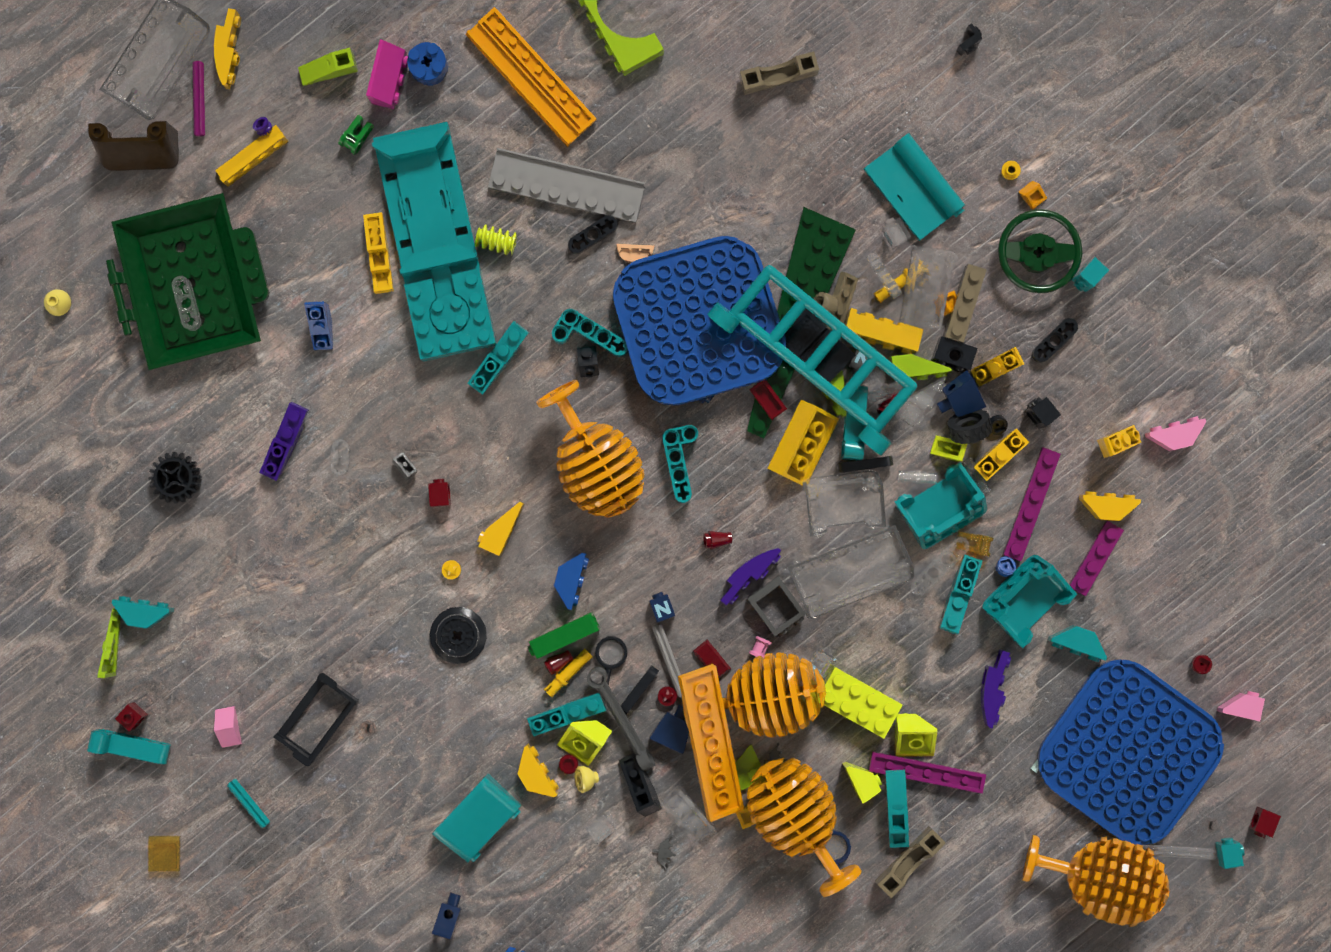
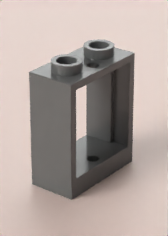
[747,576,806,637]

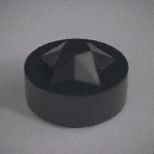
[990,415,1008,435]

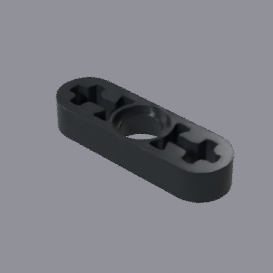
[568,215,618,254]
[1032,318,1078,363]
[837,456,894,473]
[621,665,659,715]

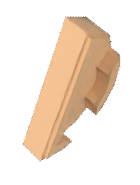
[617,244,655,263]

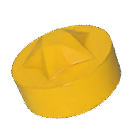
[442,560,461,579]

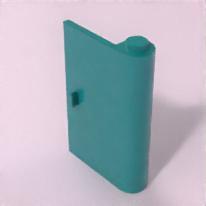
[863,133,965,241]

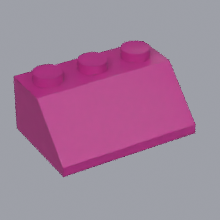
[366,39,408,109]

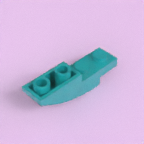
[467,321,530,395]
[939,554,982,635]
[527,692,607,737]
[885,770,909,848]

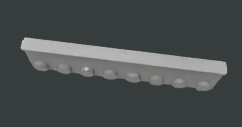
[488,148,645,223]

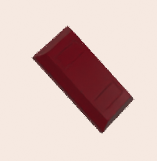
[749,379,787,420]
[693,639,731,679]

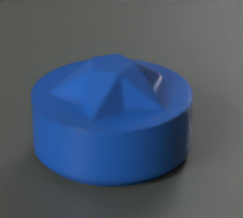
[996,556,1016,577]

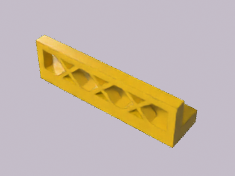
[215,125,288,187]

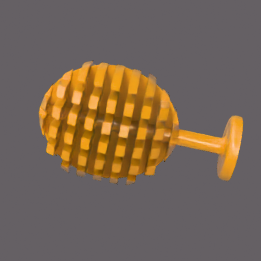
[536,379,644,518]
[682,652,826,738]
[747,757,862,897]
[1022,835,1170,927]

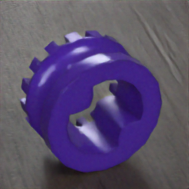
[253,117,272,136]

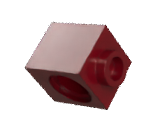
[428,479,451,507]
[115,702,148,731]
[1249,806,1281,839]

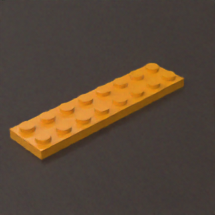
[678,664,744,822]

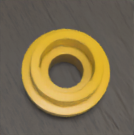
[1001,161,1021,180]

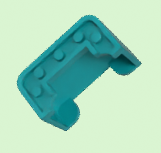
[895,462,988,549]
[982,555,1078,648]
[432,773,521,862]

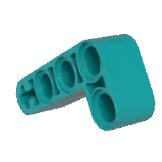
[552,309,628,357]
[841,386,868,460]
[662,425,698,503]
[87,729,171,764]

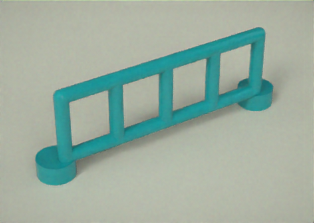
[707,265,917,456]

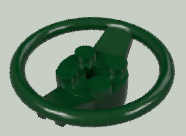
[998,209,1082,293]

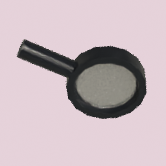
[595,636,627,685]

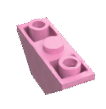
[1145,416,1206,451]

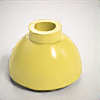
[44,289,71,316]
[574,766,599,793]

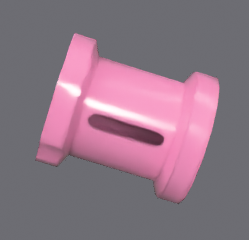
[749,636,772,658]

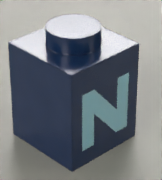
[649,592,675,622]

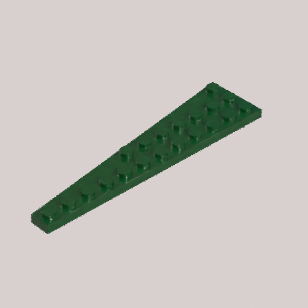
[747,207,856,439]

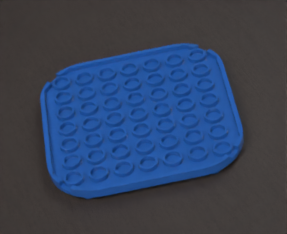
[613,236,786,405]
[1038,659,1224,845]

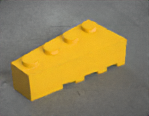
[844,308,924,354]

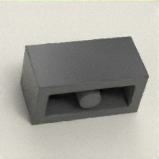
[392,452,417,480]

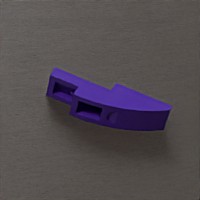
[259,402,309,481]
[720,548,781,605]
[981,649,1011,728]

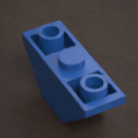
[304,301,333,350]
[554,553,589,610]

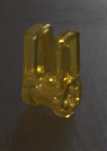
[954,531,994,557]

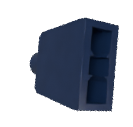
[937,371,986,417]
[650,705,689,754]
[432,892,462,939]

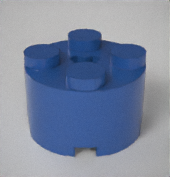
[407,42,448,86]

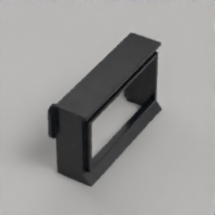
[273,672,359,766]

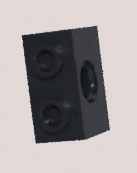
[931,336,978,373]

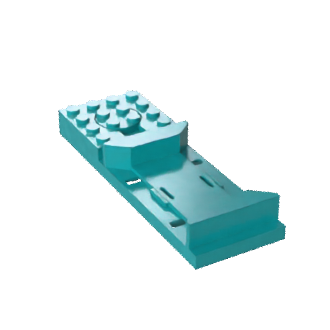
[372,122,497,362]

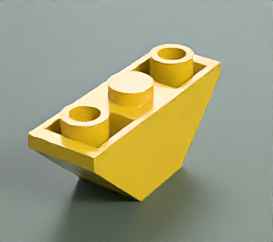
[971,347,1024,387]
[1097,425,1141,458]
[973,428,1029,481]
[1079,491,1141,521]
[517,743,559,797]

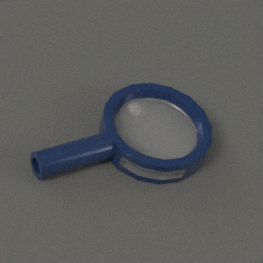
[825,830,851,869]

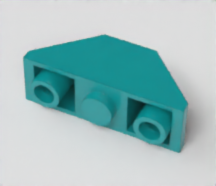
[112,596,174,629]
[1047,625,1107,663]

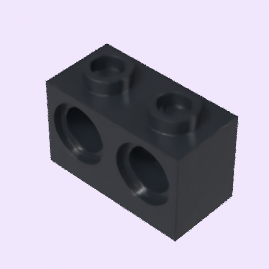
[1024,397,1061,429]

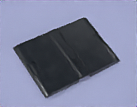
[784,308,856,382]

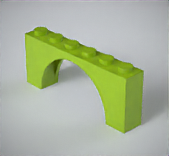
[578,0,664,76]

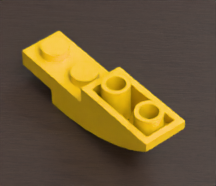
[214,8,241,90]

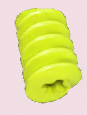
[475,224,517,256]

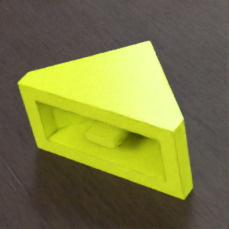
[930,435,968,462]

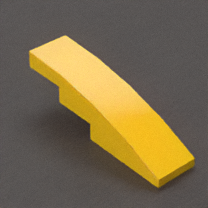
[363,212,394,294]

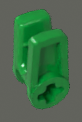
[338,115,374,155]

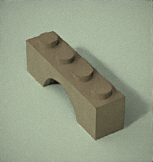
[739,51,819,95]
[943,264,987,343]
[875,826,946,898]

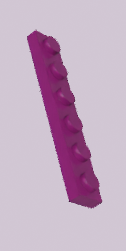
[1002,447,1061,562]
[868,751,986,794]

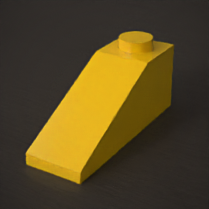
[477,502,524,556]

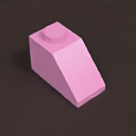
[1217,691,1265,721]

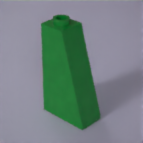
[527,611,600,659]

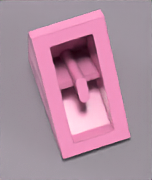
[214,706,242,748]

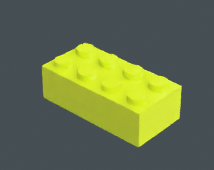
[818,666,903,738]

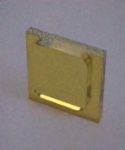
[148,836,180,872]

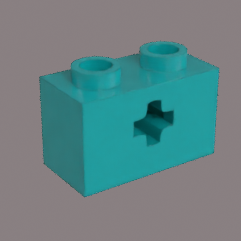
[1072,257,1109,292]

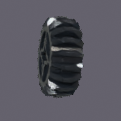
[148,452,202,504]

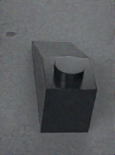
[619,753,662,817]

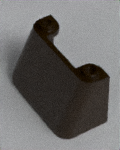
[88,121,179,171]

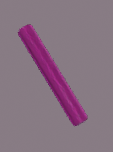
[193,61,205,137]

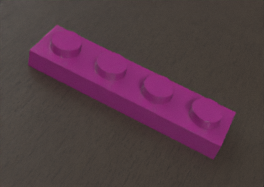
[1069,520,1124,596]

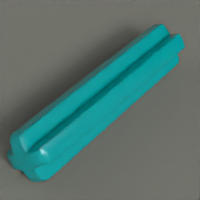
[227,779,270,828]

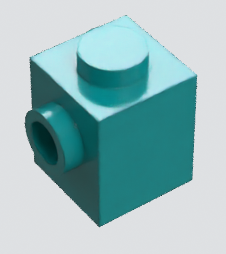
[1215,838,1245,869]

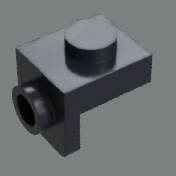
[957,23,982,56]
[577,346,599,378]

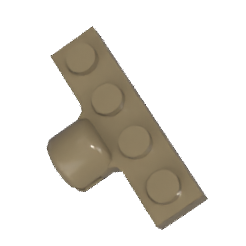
[814,272,859,331]

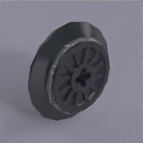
[430,607,487,664]

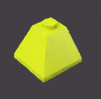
[895,713,938,757]
[557,720,612,766]
[842,762,882,803]

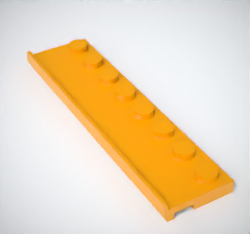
[465,7,597,147]

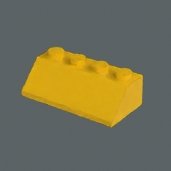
[767,400,839,487]

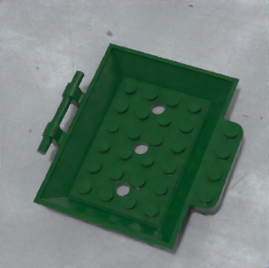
[106,193,270,370]

